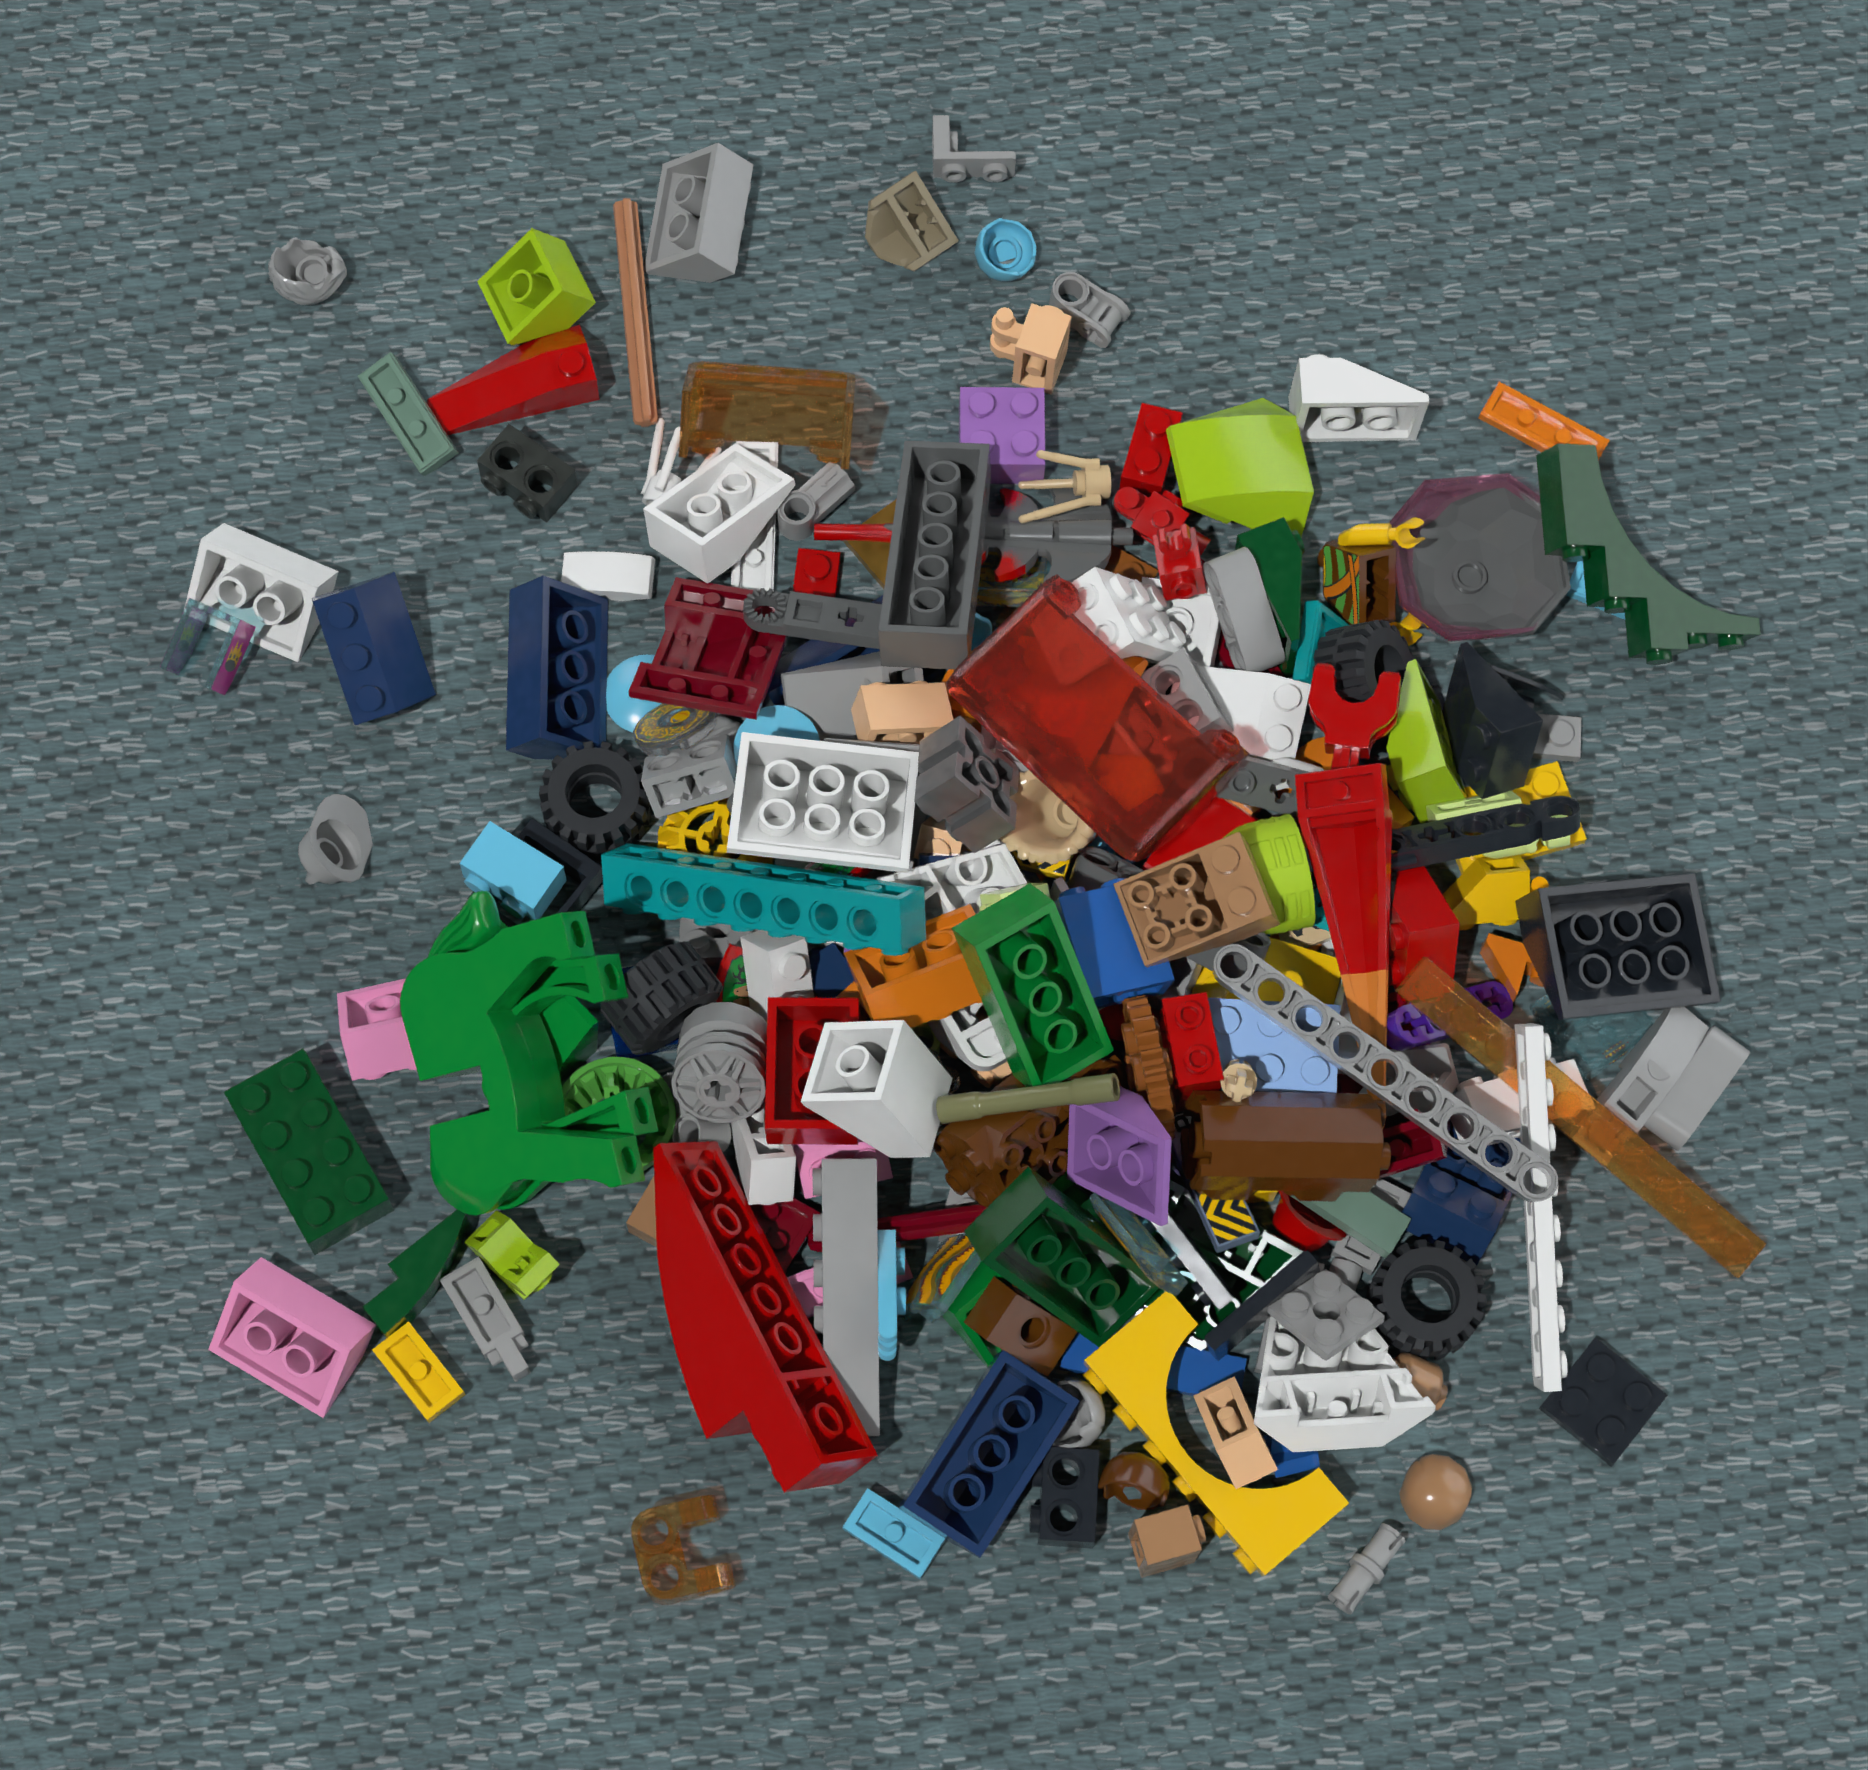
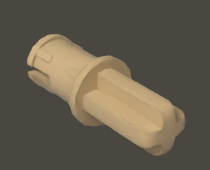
[1221,1059,1257,1103]

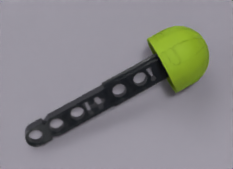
[1224,796,1580,934]

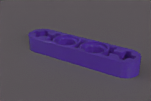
[1387,981,1513,1051]

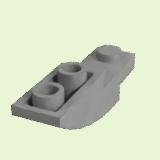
[1567,1007,1709,1166]

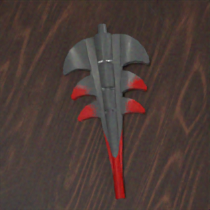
[814,488,1133,589]

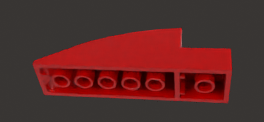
[653,1141,878,1493]

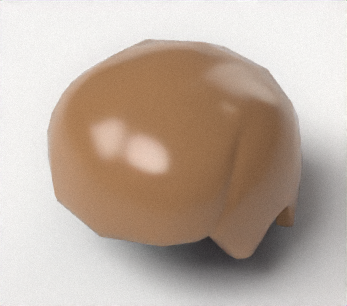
[1399,1454,1472,1530]

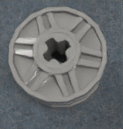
[671,1002,767,1123]

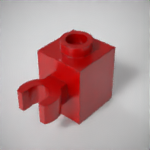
[1152,524,1207,601]

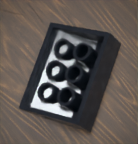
[1515,873,1721,1021]

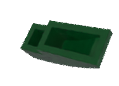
[363,1210,469,1338]

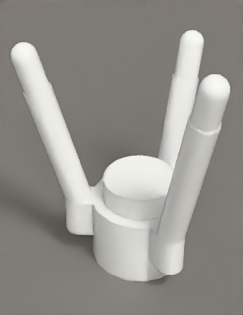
[641,418,722,506]

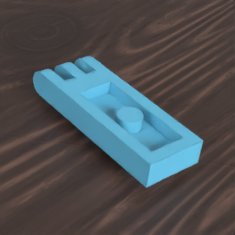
[877,1230,906,1361]

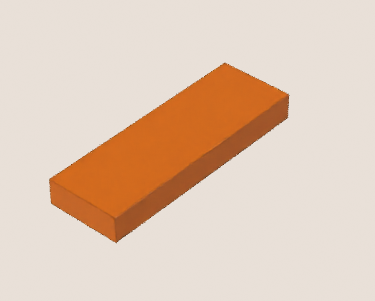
[1478,382,1610,460]

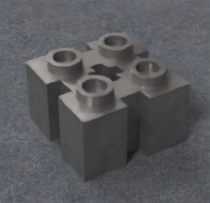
[914,716,1019,853]

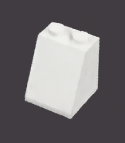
[801,1020,952,1158]

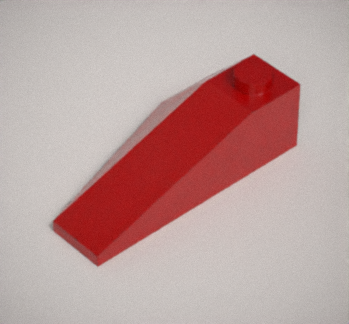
[427,325,600,435]

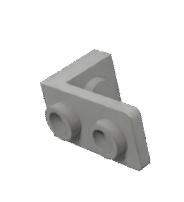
[932,115,1016,183]

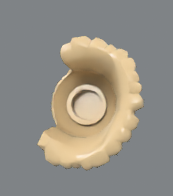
[1000,769,1115,864]

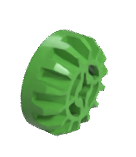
[562,1057,676,1171]

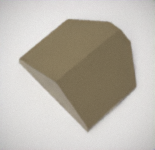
[865,170,958,271]

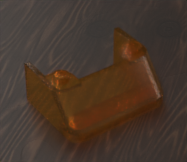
[679,361,856,469]

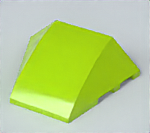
[1166,398,1314,538]

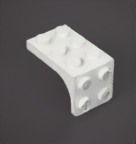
[1028,567,1187,685]

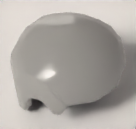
[1051,1380,1105,1449]

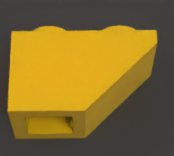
[1443,855,1530,930]

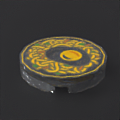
[633,703,718,757]

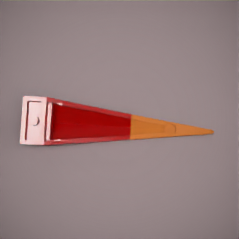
[1295,763,1392,1130]

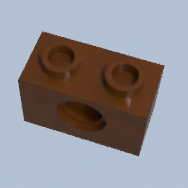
[964,1277,1077,1377]

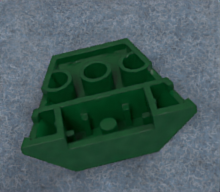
[1133,1177,1303,1351]

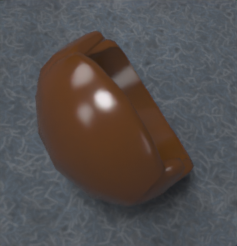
[1098,1452,1170,1510]

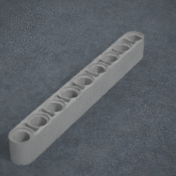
[1213,944,1558,1202]

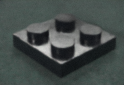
[1539,1337,1668,1467]

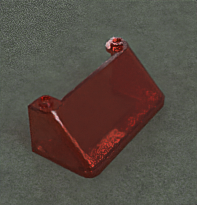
[946,574,1250,862]

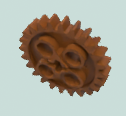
[1121,995,1176,1140]

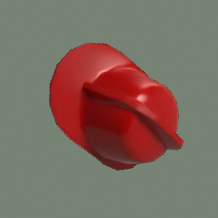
[1273,1191,1346,1253]

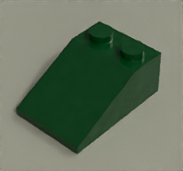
[1235,517,1305,678]

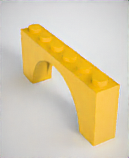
[1083,1289,1349,1576]

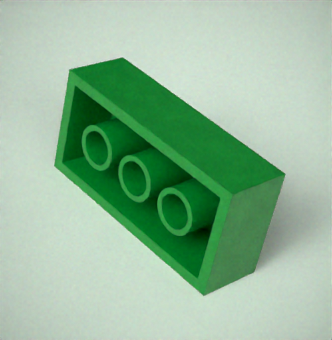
[952,883,1114,1087]

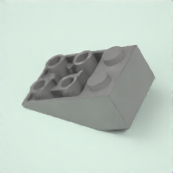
[781,651,924,741]

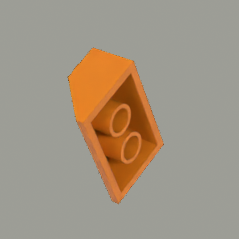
[844,904,983,1028]

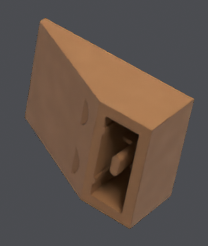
[1113,832,1280,968]

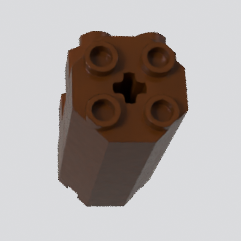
[933,1054,1133,1208]
[1180,1090,1391,1202]

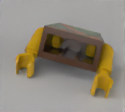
[1317,517,1425,646]

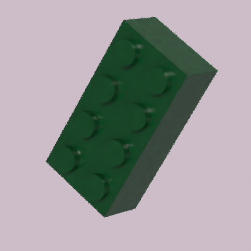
[224,1048,394,1255]
[964,1167,1163,1347]

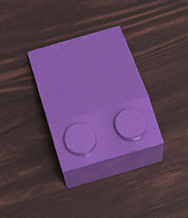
[1067,1086,1171,1226]

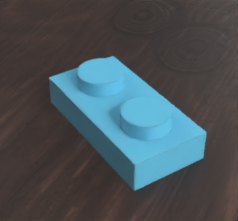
[842,1488,945,1579]

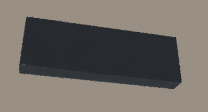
[1204,1250,1320,1361]

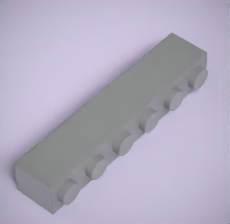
[813,1158,880,1436]

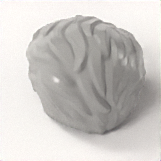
[268,237,347,305]

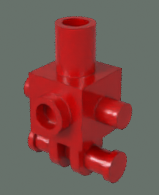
[1113,487,1210,556]

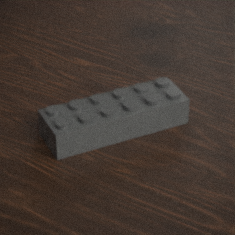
[878,441,991,670]

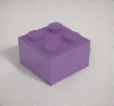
[959,387,1045,484]

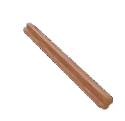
[613,198,658,427]

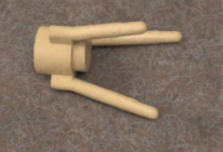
[1018,450,1111,523]

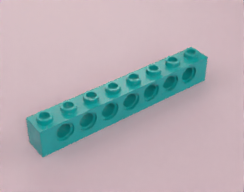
[601,843,926,956]

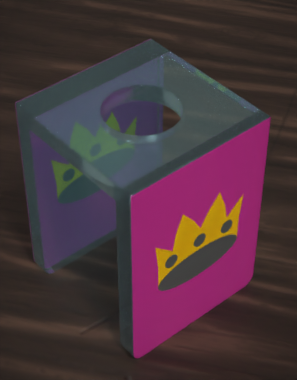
[160,598,256,695]

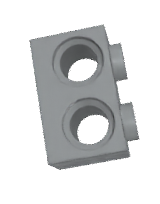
[1140,648,1234,751]
[641,734,737,818]

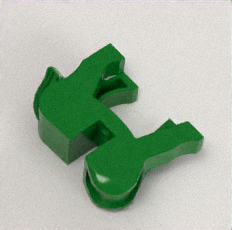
[400,890,658,1215]

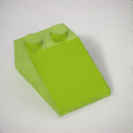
[1386,659,1467,823]

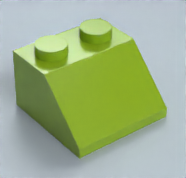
[477,228,596,346]

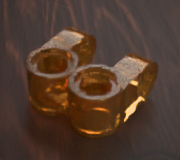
[631,1495,736,1605]

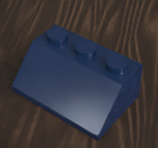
[312,571,436,725]

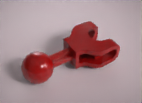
[1308,663,1401,770]

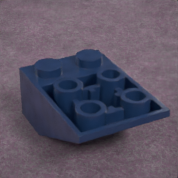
[1402,1118,1521,1266]

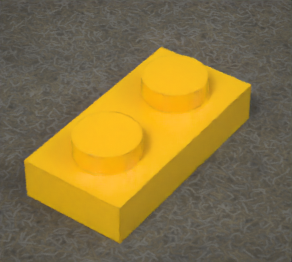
[372,1321,465,1423]

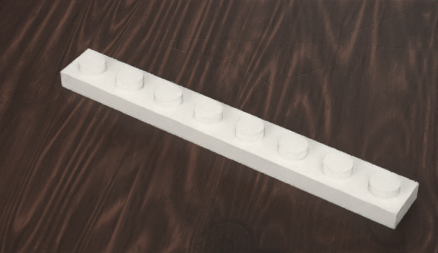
[1515,1023,1567,1392]

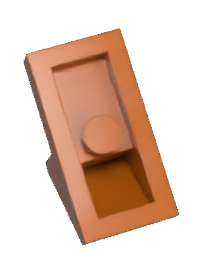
[1480,933,1543,1001]

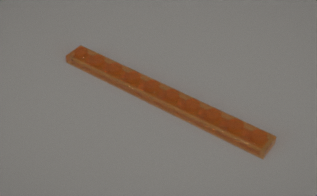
[1395,956,1766,1278]

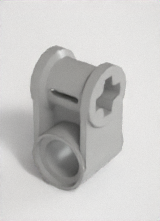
[1049,272,1130,348]

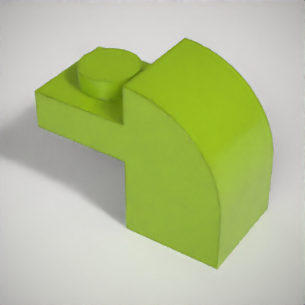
[465,1210,560,1300]

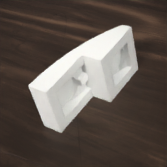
[561,551,655,601]

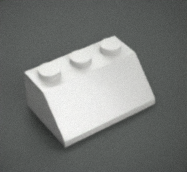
[184,523,338,662]

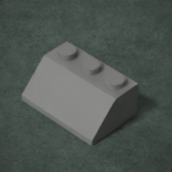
[644,143,753,283]

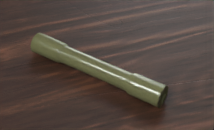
[936,1073,1120,1124]

